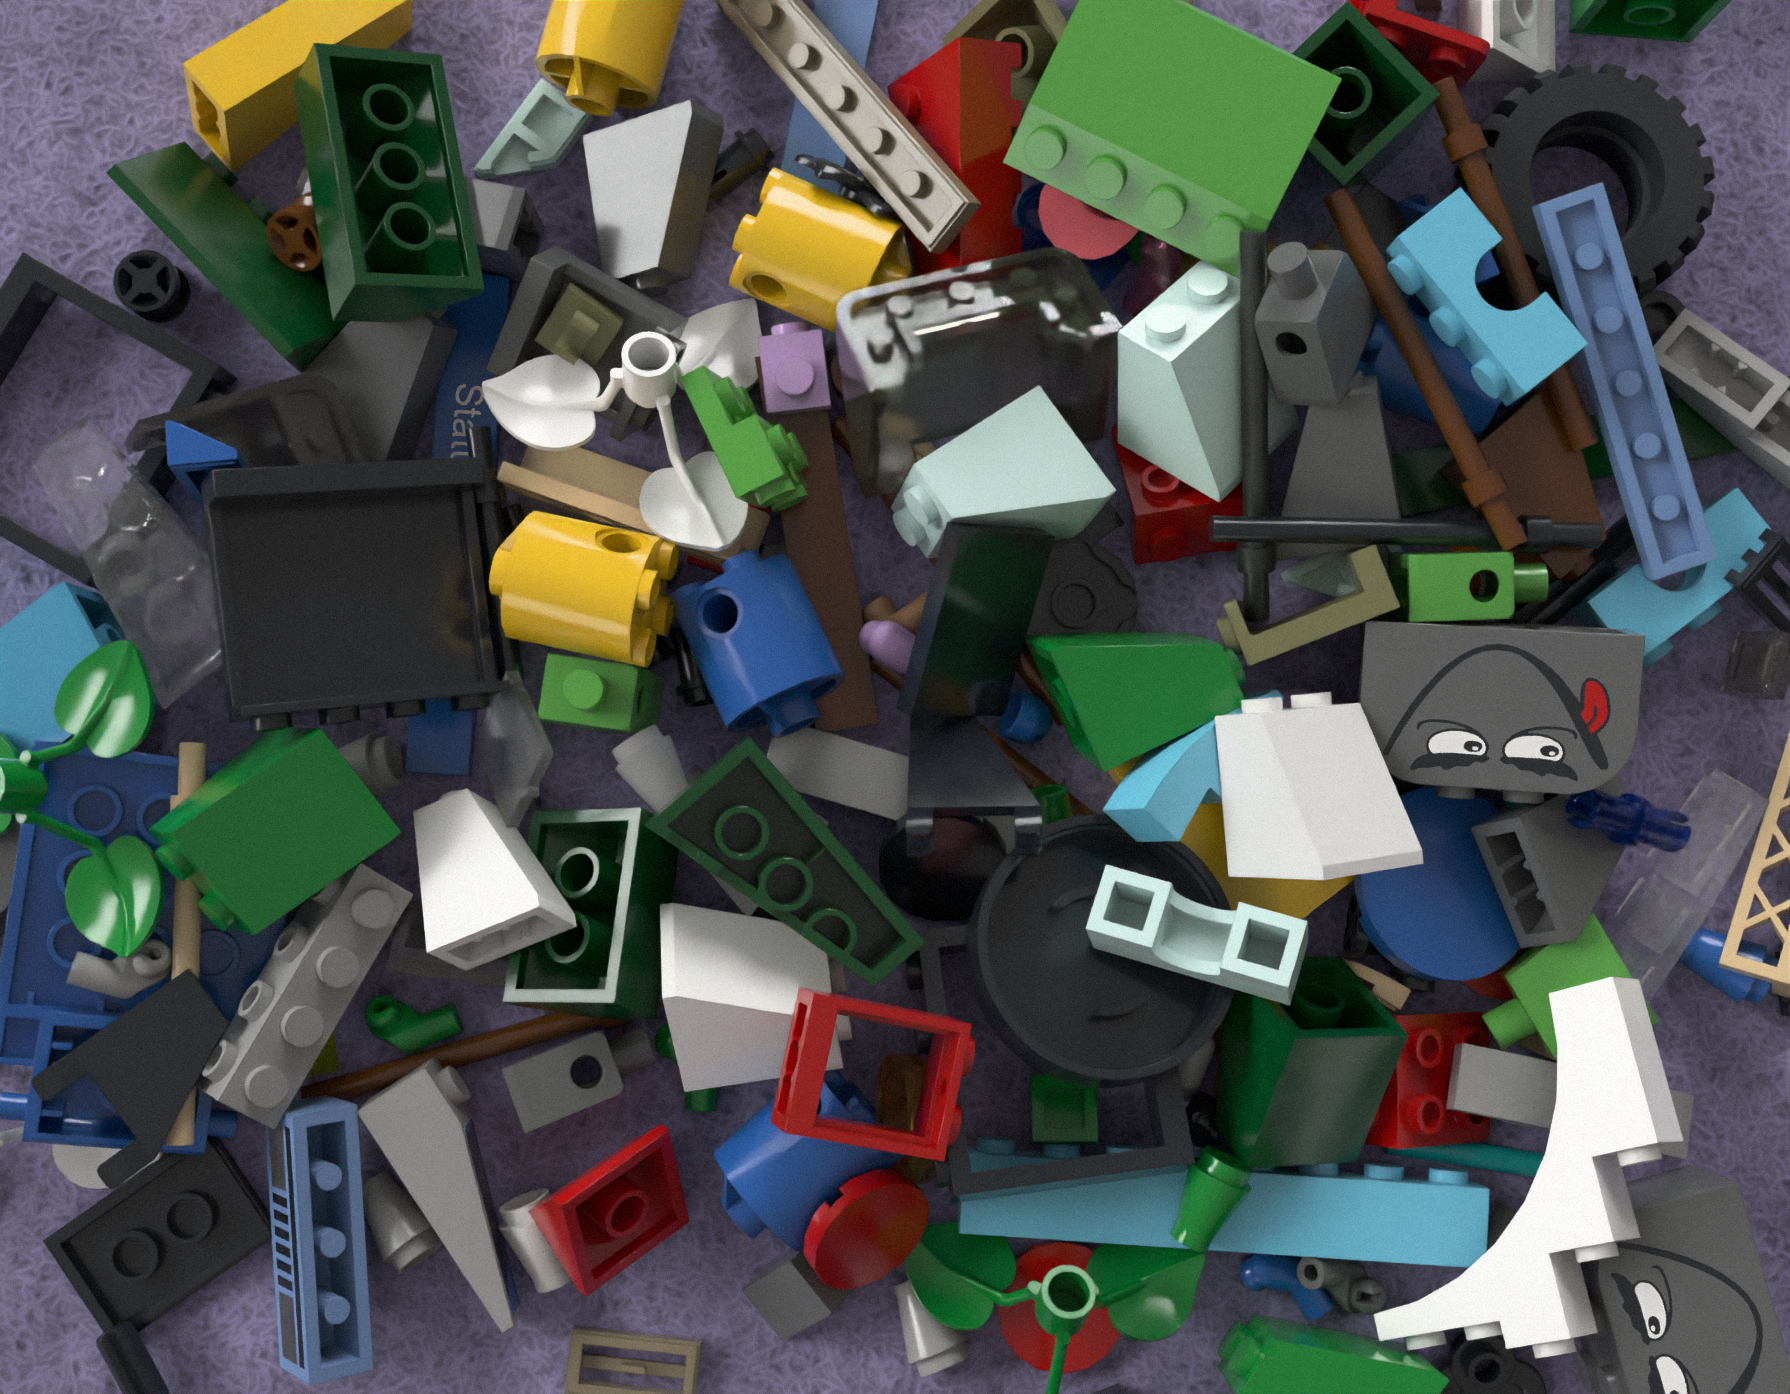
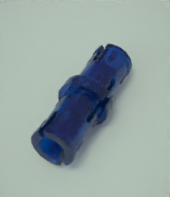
[1566,789,1691,853]

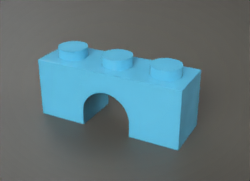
[1383,187,1588,406]
[1570,487,1771,669]

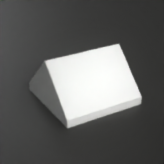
[1459,0,1556,83]

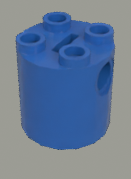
[1356,287,1522,438]
[670,549,846,738]
[713,1069,905,1252]

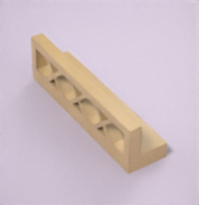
[496,446,771,567]
[1719,732,1790,998]

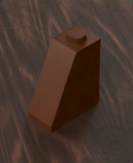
[1439,383,1607,584]

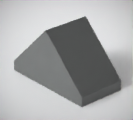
[742,1247,855,1341]

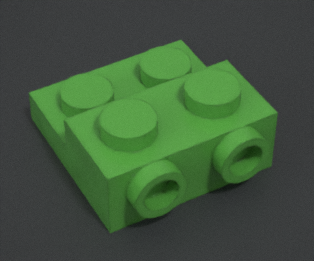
[680,365,809,513]

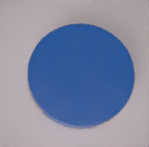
[1354,786,1520,982]

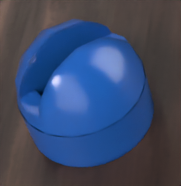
[998,689,1053,745]

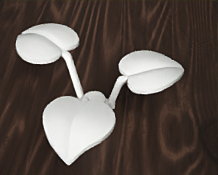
[482,298,762,552]

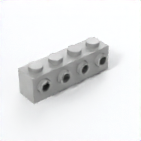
[196,863,414,1130]

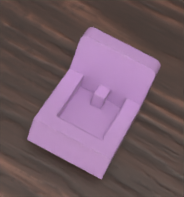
[758,322,832,416]

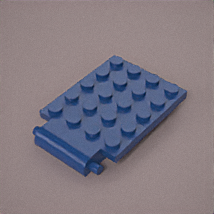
[0,739,287,1156]

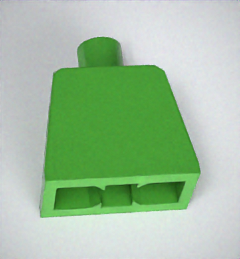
[1388,550,1548,622]
[536,653,665,736]
[1481,912,1659,1058]

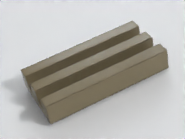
[564,1325,703,1394]

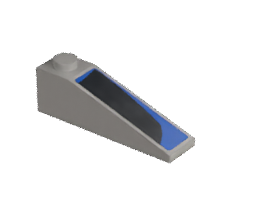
[357,1057,521,1333]

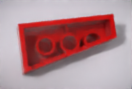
[887,37,1022,331]

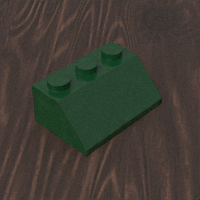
[502,807,679,1019]

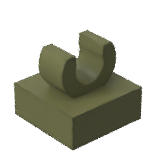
[534,282,625,369]

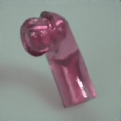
[1123,233,1182,317]

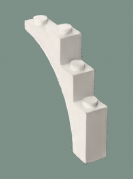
[1373,977,1683,1358]

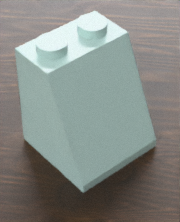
[1118,260,1299,502]
[891,385,1116,559]

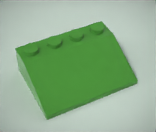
[1003,0,1342,278]

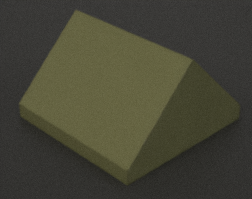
[942,0,1067,139]

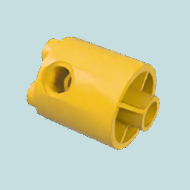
[534,0,686,117]
[729,167,913,342]
[489,510,680,668]

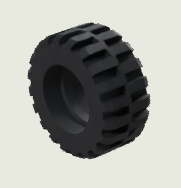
[1450,62,1715,313]

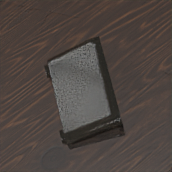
[835,247,1122,499]

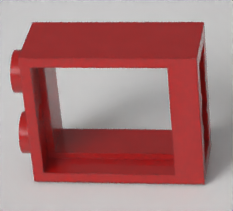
[770,987,975,1162]

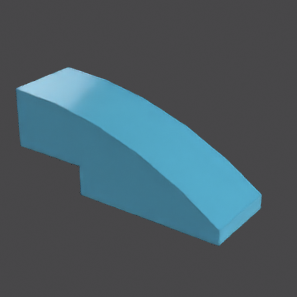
[1103,690,1285,842]

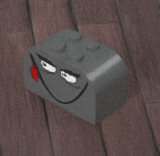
[1357,616,1645,803]
[1575,1165,1790,1394]

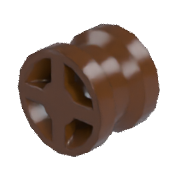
[266,192,323,272]

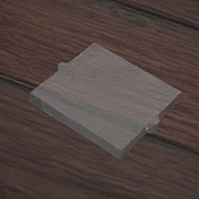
[474,671,554,828]

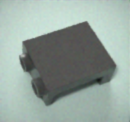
[486,245,689,442]

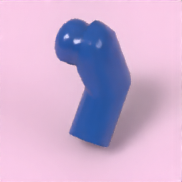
[1239,1253,1334,1320]

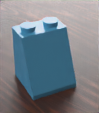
[0,581,169,756]

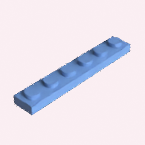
[1532,182,1717,580]

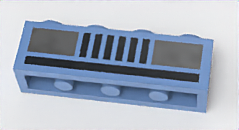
[265,1095,373,1385]

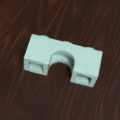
[1085,865,1308,1005]

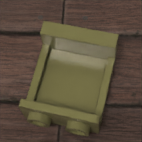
[1216,545,1400,666]

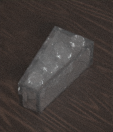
[32,413,222,710]

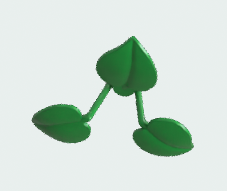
[0,640,165,958]
[904,1221,1206,1394]

